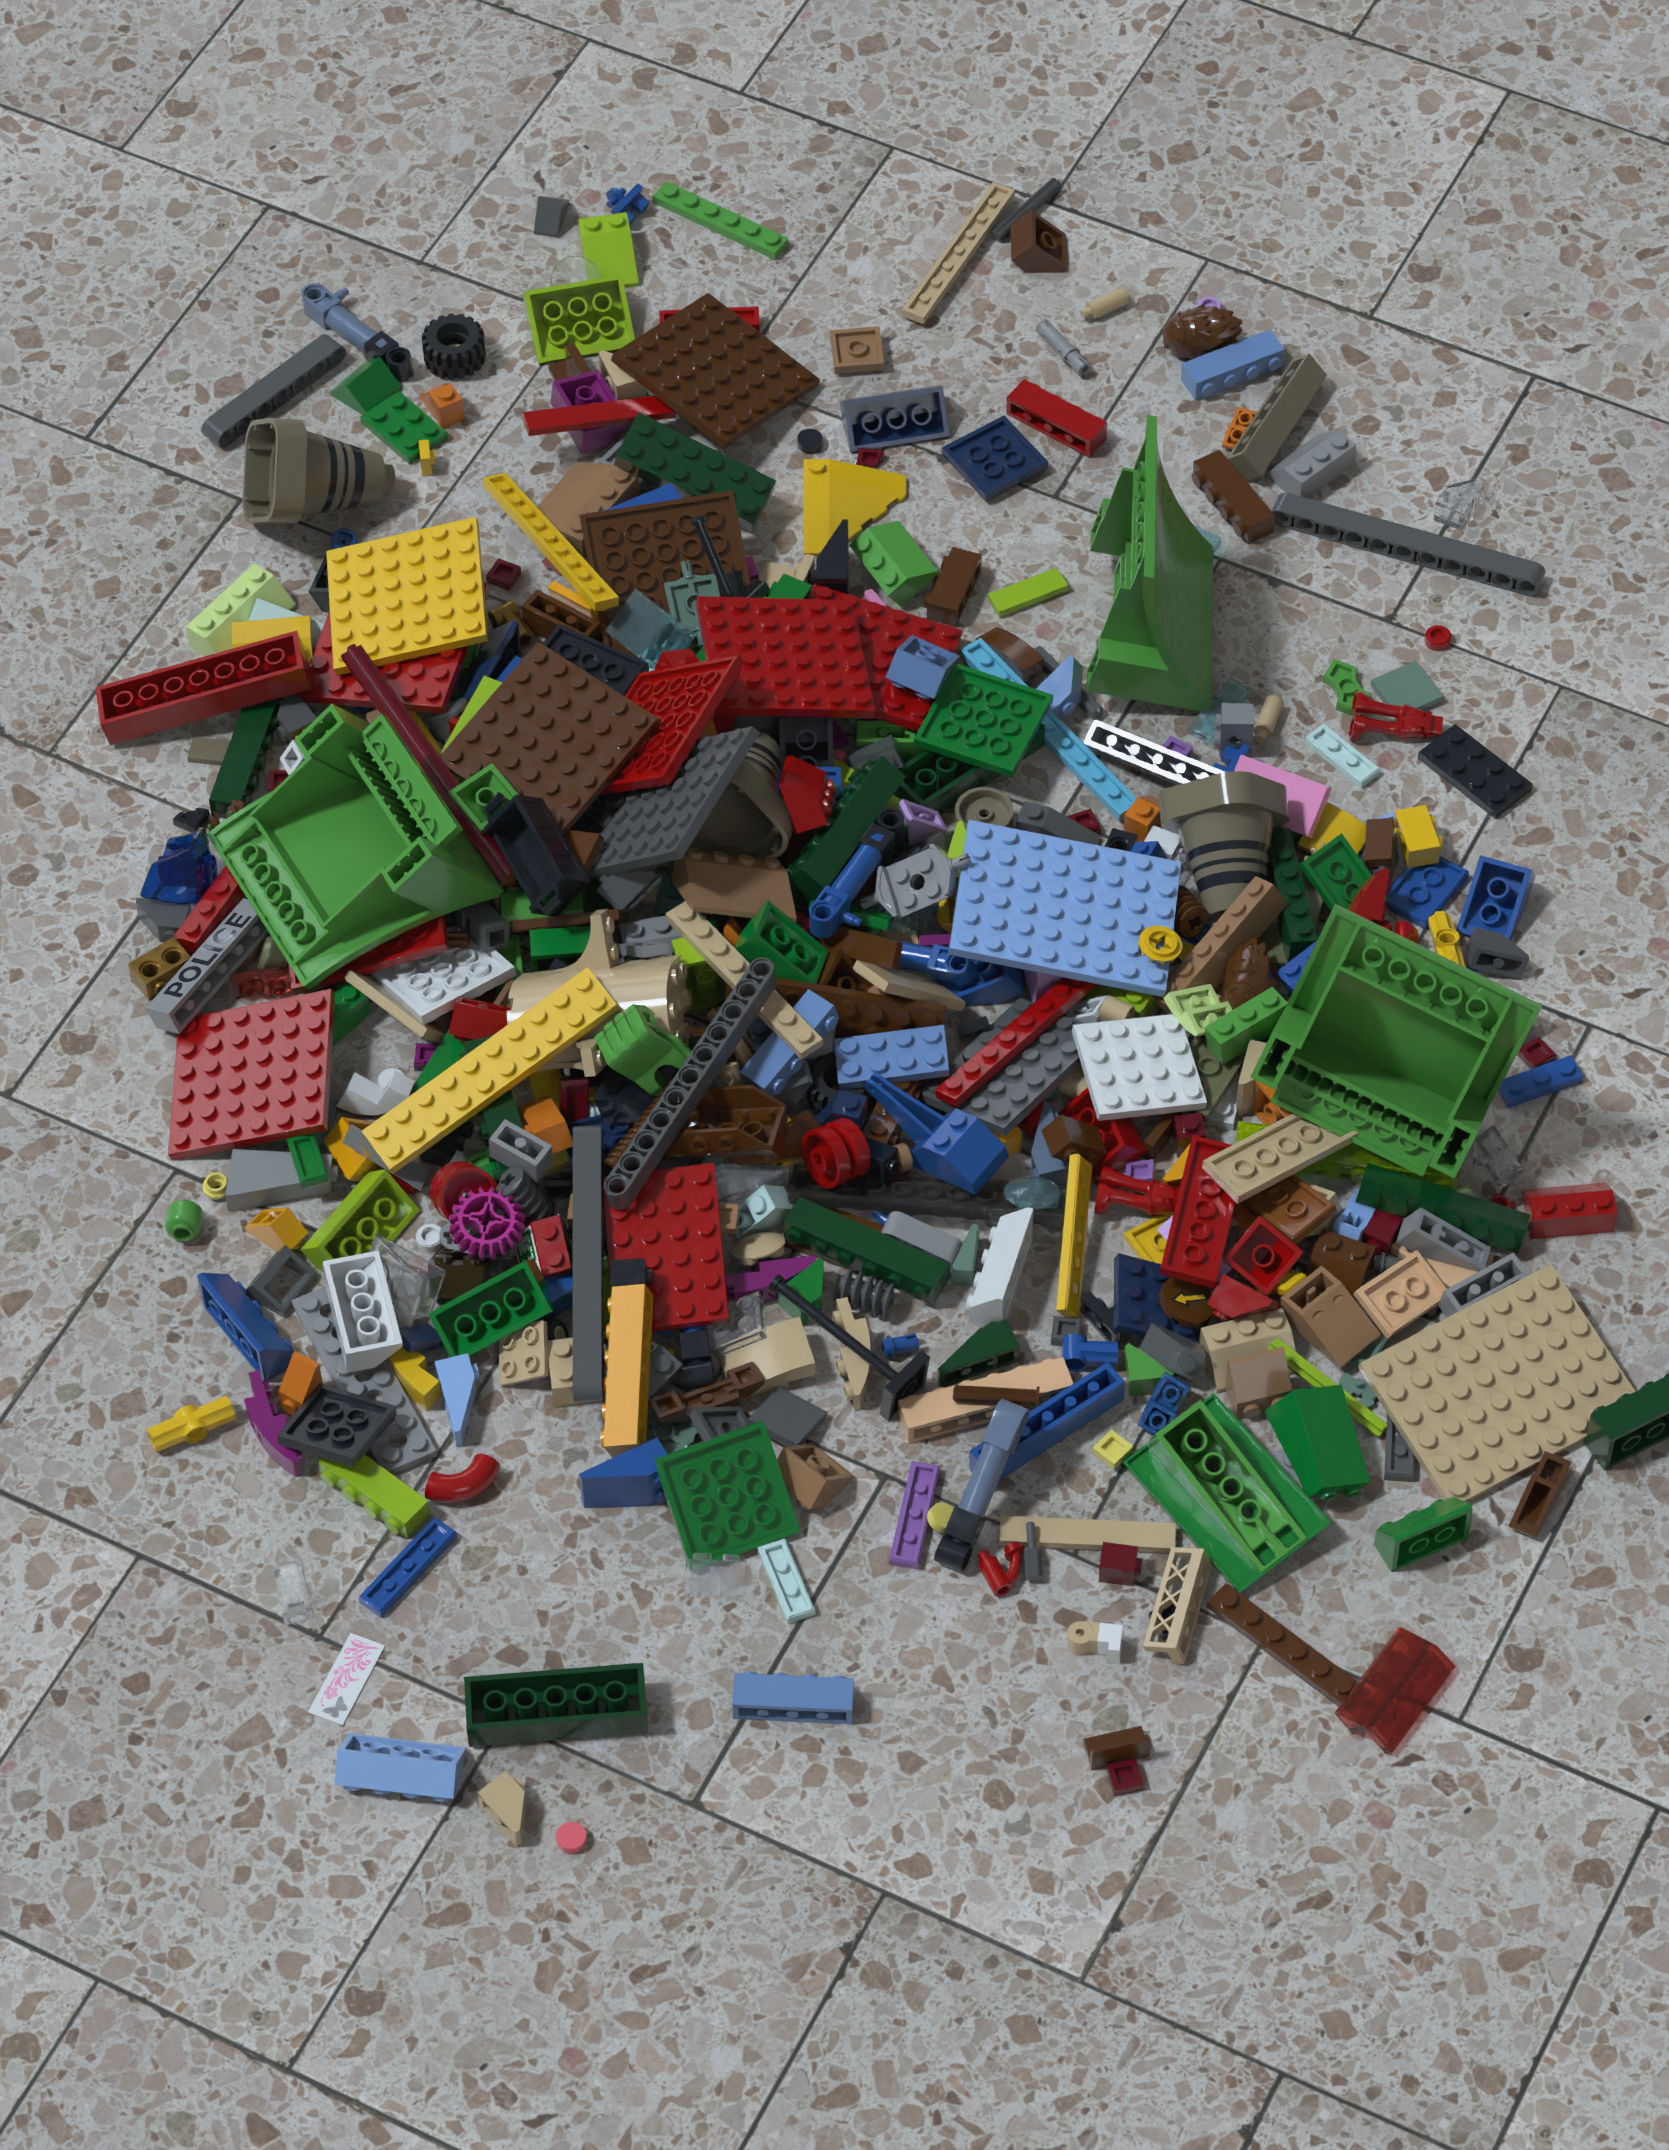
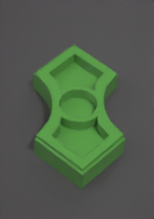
[1323,659,1371,716]

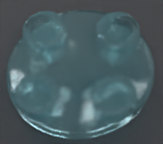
[1004,1176,1060,1211]

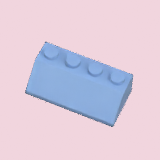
[335,1733,467,1802]

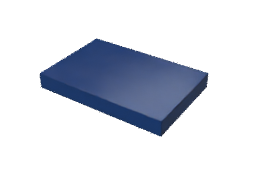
[1384,856,1469,930]

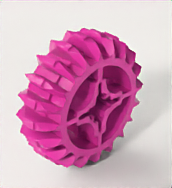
[449,1186,525,1261]

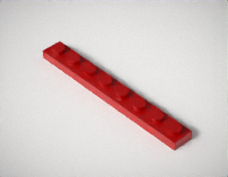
[935,977,1097,1107]

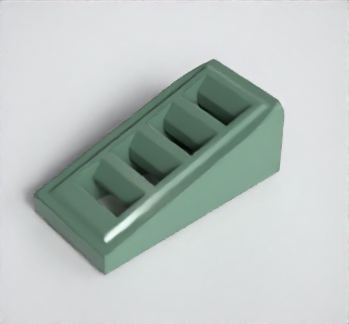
[951,1224,980,1287]

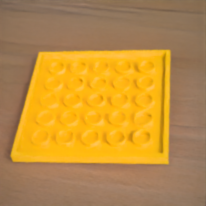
[326,517,489,675]

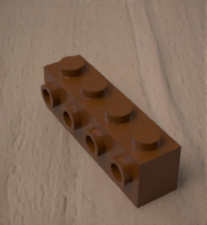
[862,1078,932,1146]

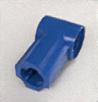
[1062,1334,1118,1372]

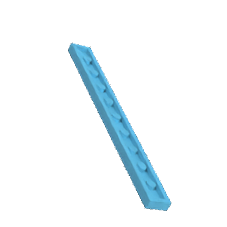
[960,638,1137,821]

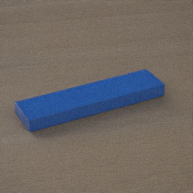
[358,1517,457,1618]

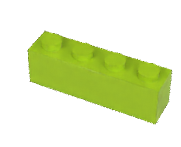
[319,1455,431,1539]

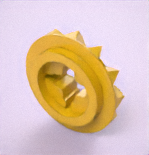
[1138,925,1182,965]

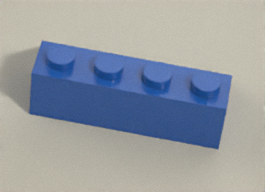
[197,1273,294,1381]

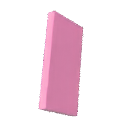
[1234,755,1332,838]

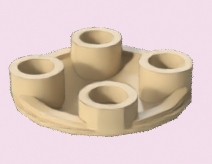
[730,1232,785,1266]

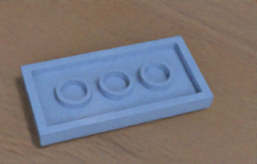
[834,1025,950,1090]

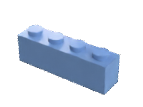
[1181,330,1285,401]
[739,989,839,1097]
[732,1671,854,1725]

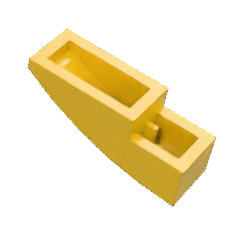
[387,1347,442,1411]

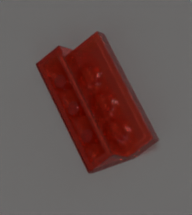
[1334,1627,1456,1754]

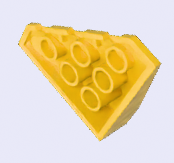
[804,459,906,557]

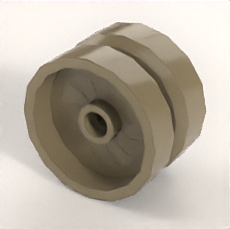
[955,787,1013,829]

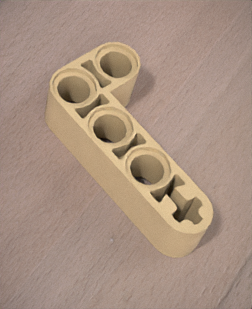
[1059,995,1135,1099]

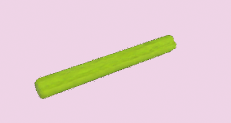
[1267,1338,1388,1437]

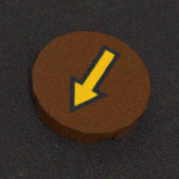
[1159,1277,1214,1328]

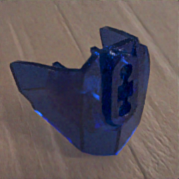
[140,828,218,904]

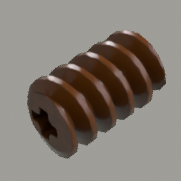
[1174,885,1209,938]

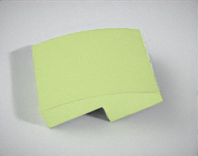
[1163,984,1232,1037]

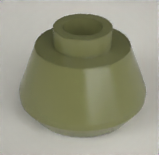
[257,936,287,972]

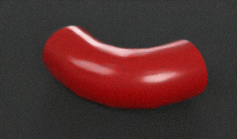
[425,1454,501,1503]

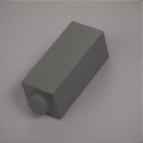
[454,901,509,953]

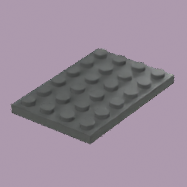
[919,998,1085,1137]

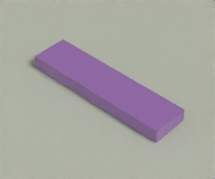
[889,1461,940,1570]

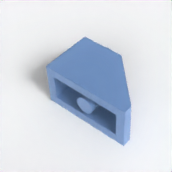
[1036,655,1083,720]

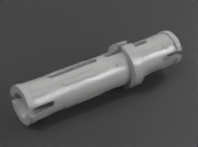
[1036,319,1091,376]

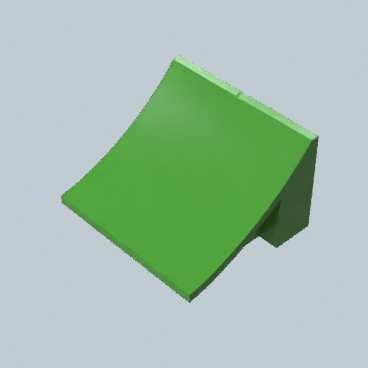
[1086,415,1213,713]
[207,704,504,989]
[1250,904,1542,1179]

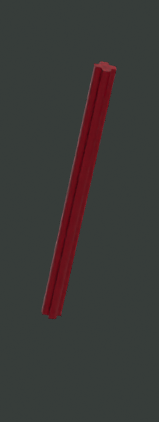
[341,644,517,888]

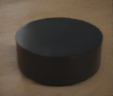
[797,429,823,453]

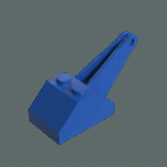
[864,1073,1009,1195]

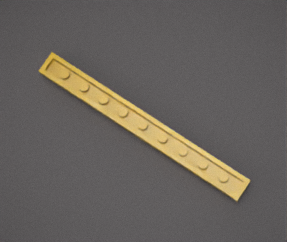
[483,472,619,612]

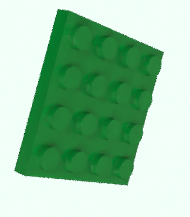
[914,663,1053,778]
[653,1421,801,1571]

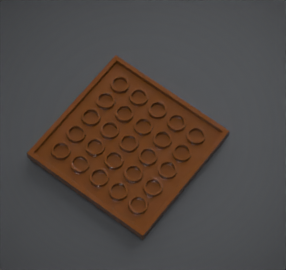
[611,293,820,449]
[579,490,750,659]
[440,642,660,836]

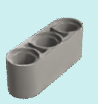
[881,1211,963,1273]

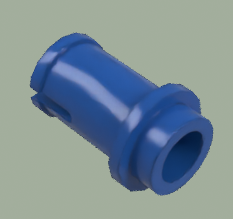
[881,1333,919,1359]

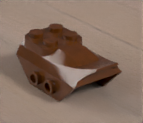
[662,1085,788,1165]

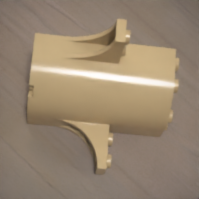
[507,909,692,1077]

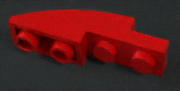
[1348,868,1391,924]

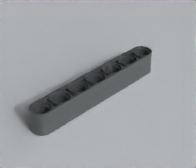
[201,334,346,448]

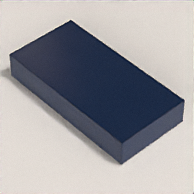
[399,1323,444,1353]

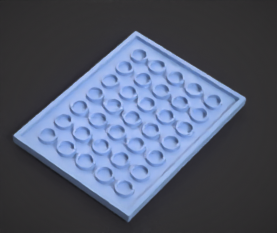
[948,820,1181,997]

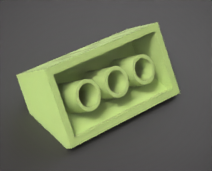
[186,563,296,656]

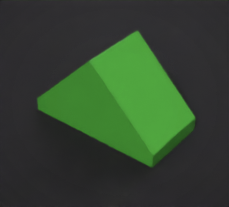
[1124,1343,1174,1396]

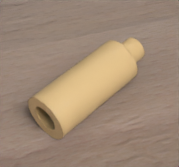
[1080,288,1129,320]
[1253,695,1284,743]

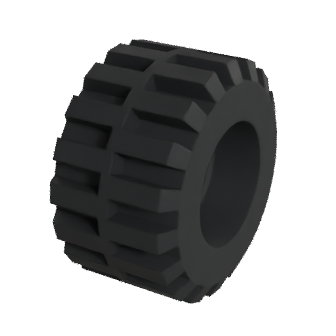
[422,313,486,380]
[807,1053,875,1116]

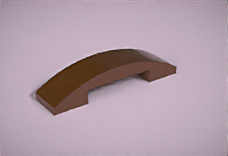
[648,1361,765,1423]

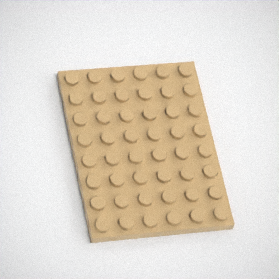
[1358,1264,1636,1502]

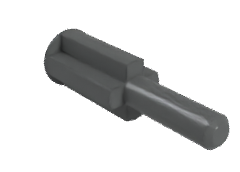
[1024,1521,1043,1582]

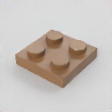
[830,326,885,374]

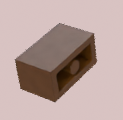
[1042,1115,1108,1167]

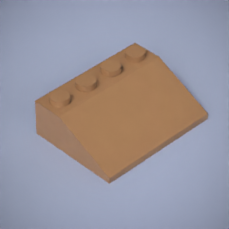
[519,462,640,559]
[671,848,797,923]

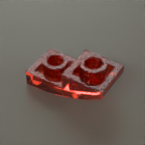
[231,969,292,999]

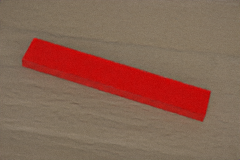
[522,396,677,436]

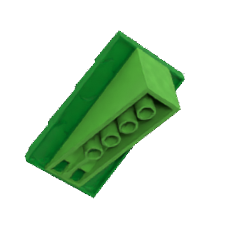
[1122,1393,1332,1593]

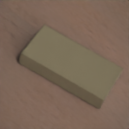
[187,737,230,766]

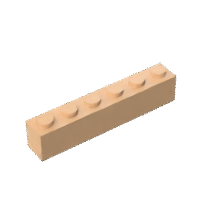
[898,1357,1073,1444]

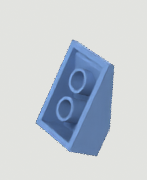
[886,635,960,699]

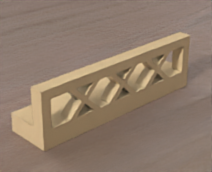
[1143,1547,1212,1664]

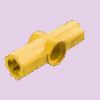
[1428,911,1466,968]
[146,1396,236,1453]

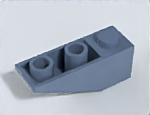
[1031,1101,1069,1190]

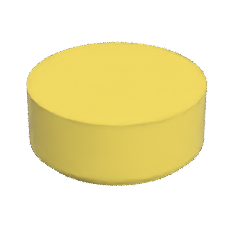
[927,1502,954,1533]

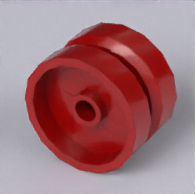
[801,1117,871,1189]
[429,1161,497,1221]

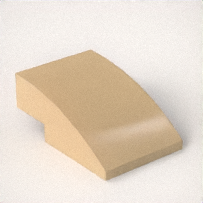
[718,1317,816,1399]

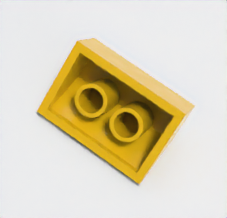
[232,616,313,665]

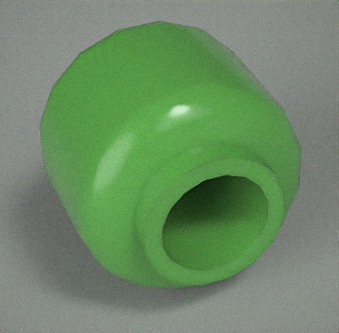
[165,1200,203,1242]

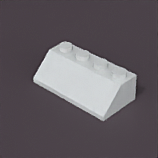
[965,1207,1033,1327]
[323,1251,403,1373]

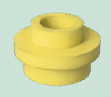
[202,1172,228,1199]

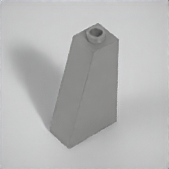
[225,1149,339,1211]

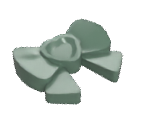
[1339,1373,1377,1409]

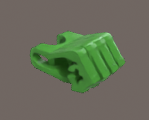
[594,1004,692,1097]

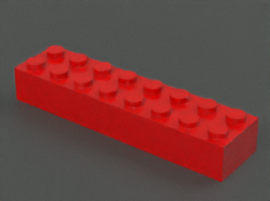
[95,630,312,745]

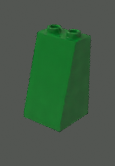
[1265,1385,1371,1500]

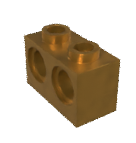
[128,937,191,1000]

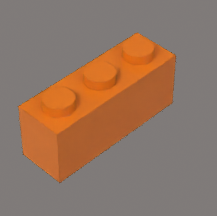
[518,1095,573,1154]

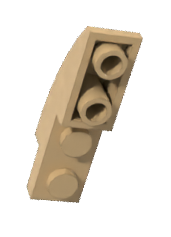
[832,1297,871,1411]

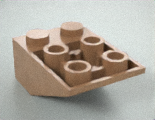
[1280,1266,1381,1369]

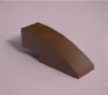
[975,627,1044,683]
[1509,1451,1572,1539]

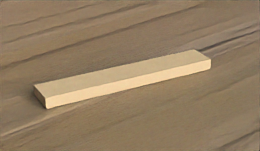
[999,1515,1176,1553]

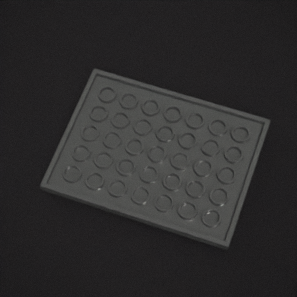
[587,726,760,879]

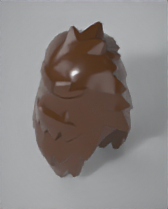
[1160,305,1243,359]
[1220,937,1280,1010]

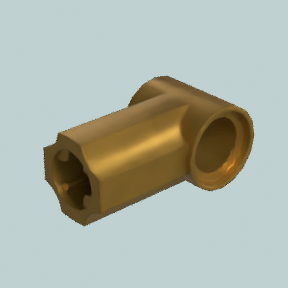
[487,600,534,650]

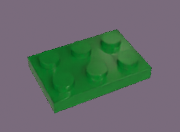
[360,391,448,464]
[1299,833,1389,911]

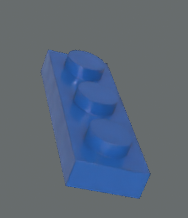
[1498,1055,1584,1108]

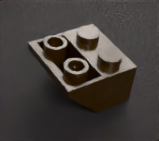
[426,1249,491,1299]

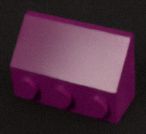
[551,370,629,454]

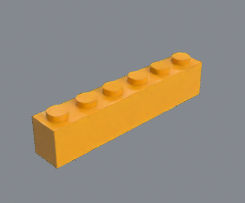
[600,1284,654,1458]

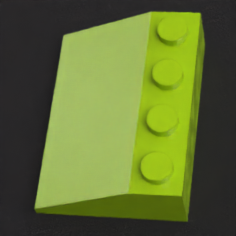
[523,274,635,364]

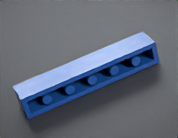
[969,1362,1125,1481]

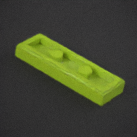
[988,568,1069,618]

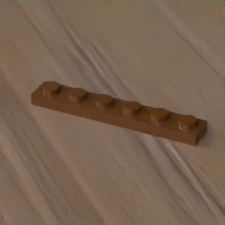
[1207,1583,1364,1711]

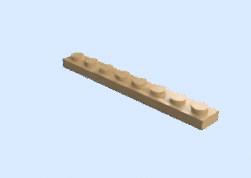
[902,182,1015,324]
[666,901,823,1059]

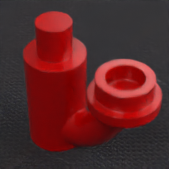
[977,1541,1025,1597]

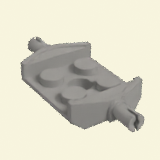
[860,843,972,919]

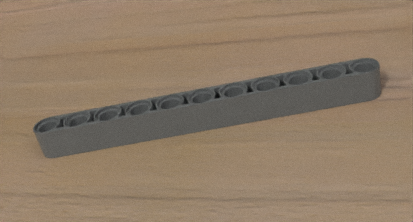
[1271,493,1546,596]
[604,957,777,1210]
[573,1125,604,1402]

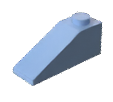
[434,1353,480,1447]

